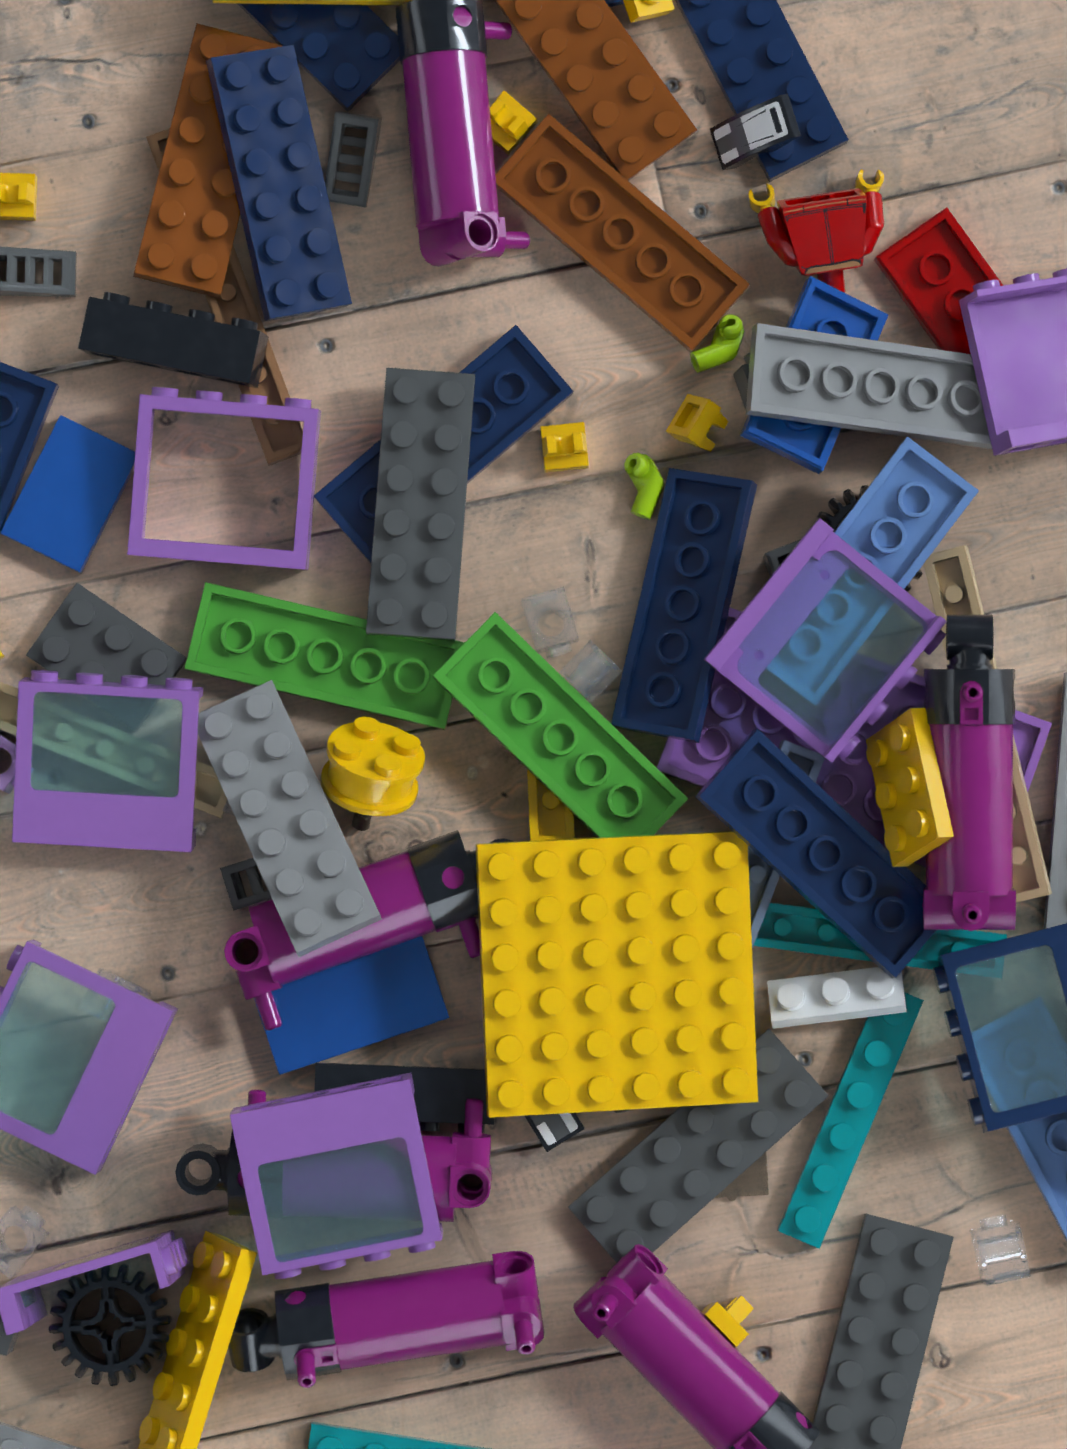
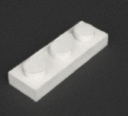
[767,967,907,1029]

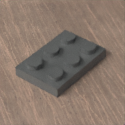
[26,583,187,731]

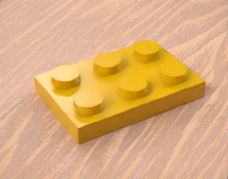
[866,708,954,867]

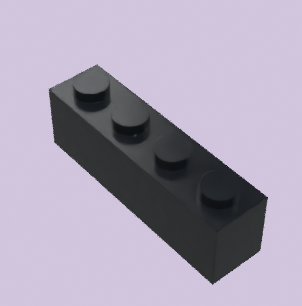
[78,292,269,388]
[314,1063,494,1133]

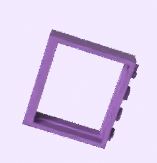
[127,387,321,570]

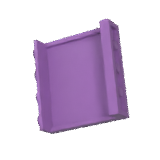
[959,268,1067,456]

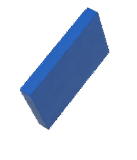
[0,415,135,574]

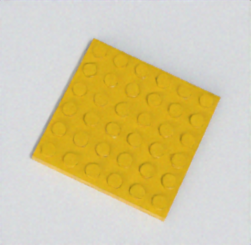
[475,831,758,1118]

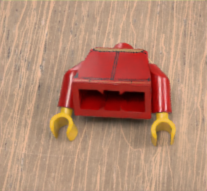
[748,169,884,293]

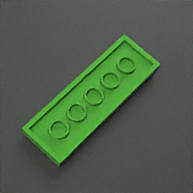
[185,582,465,730]
[433,612,688,838]

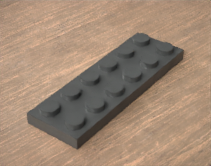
[366,368,475,641]
[568,1028,829,1263]
[809,1213,954,1449]

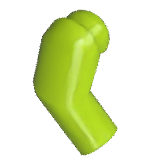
[690,314,744,373]
[624,453,664,520]

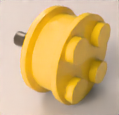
[320,716,425,831]

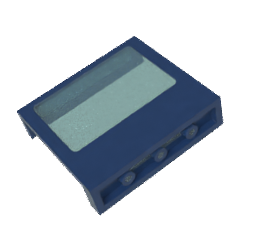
[933,923,1067,1133]

